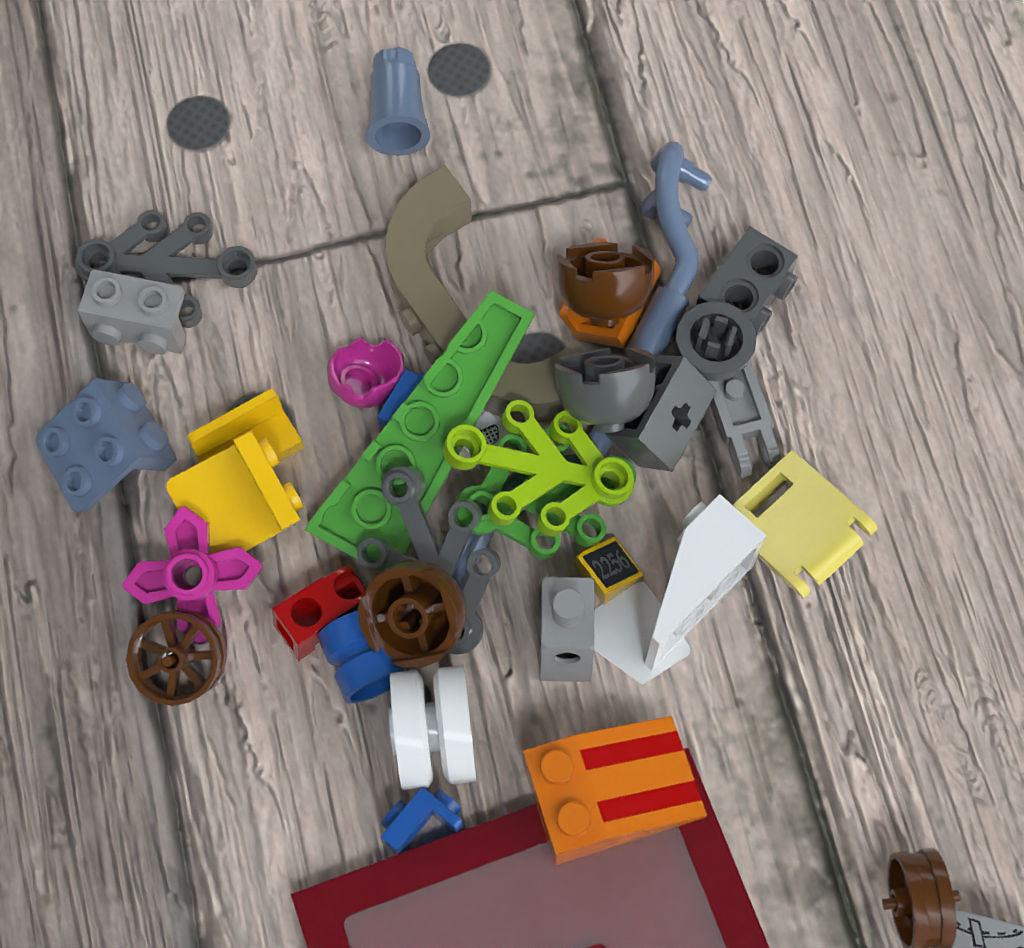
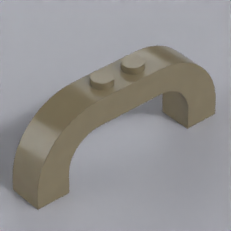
[385,165,583,422]

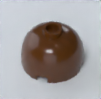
[556,242,654,327]
[358,560,467,668]

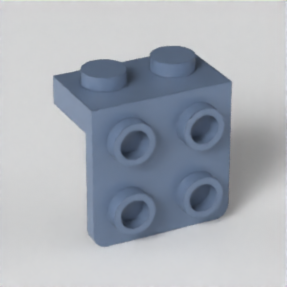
[36,378,177,512]

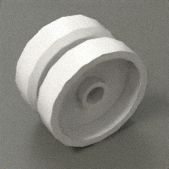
[388,665,477,790]

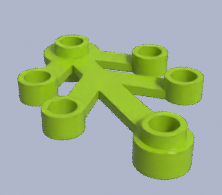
[443,400,634,537]

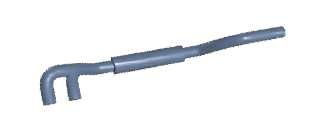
[453,141,712,592]

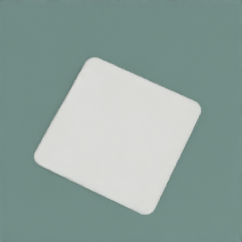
[594,581,691,685]

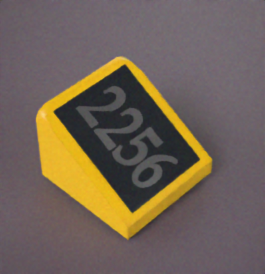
[574,537,644,605]

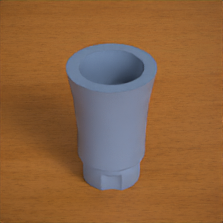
[366,47,430,156]

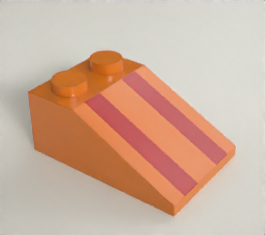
[523,716,707,865]

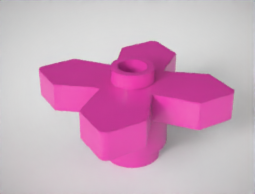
[122,507,264,645]

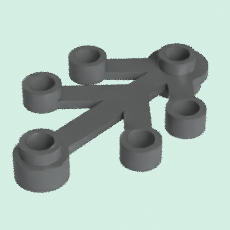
[75,210,258,328]
[357,465,501,655]

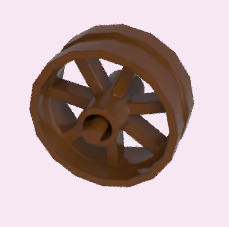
[126,609,227,706]
[882,848,960,948]

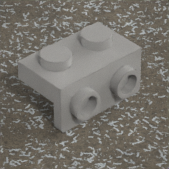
[78,270,187,355]

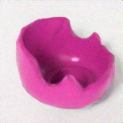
[327,337,405,408]

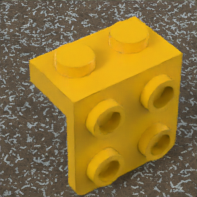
[166,430,304,554]

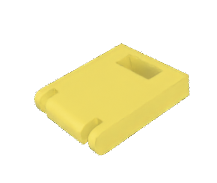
[733,450,878,599]

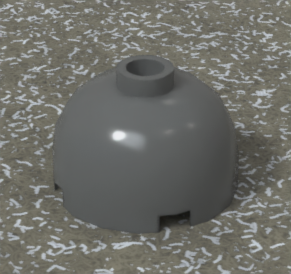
[554,348,656,433]

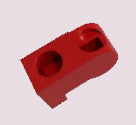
[272,566,367,661]

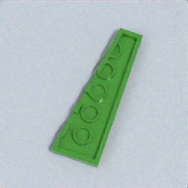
[305,290,535,572]

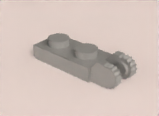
[708,360,781,478]

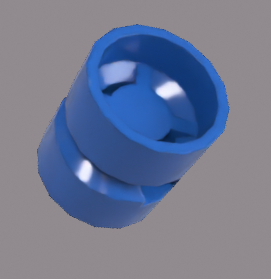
[317,611,405,704]

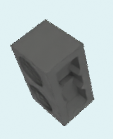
[696,226,798,336]

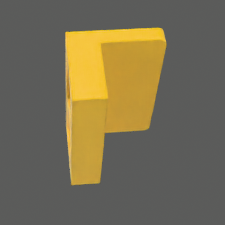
[187,388,304,462]

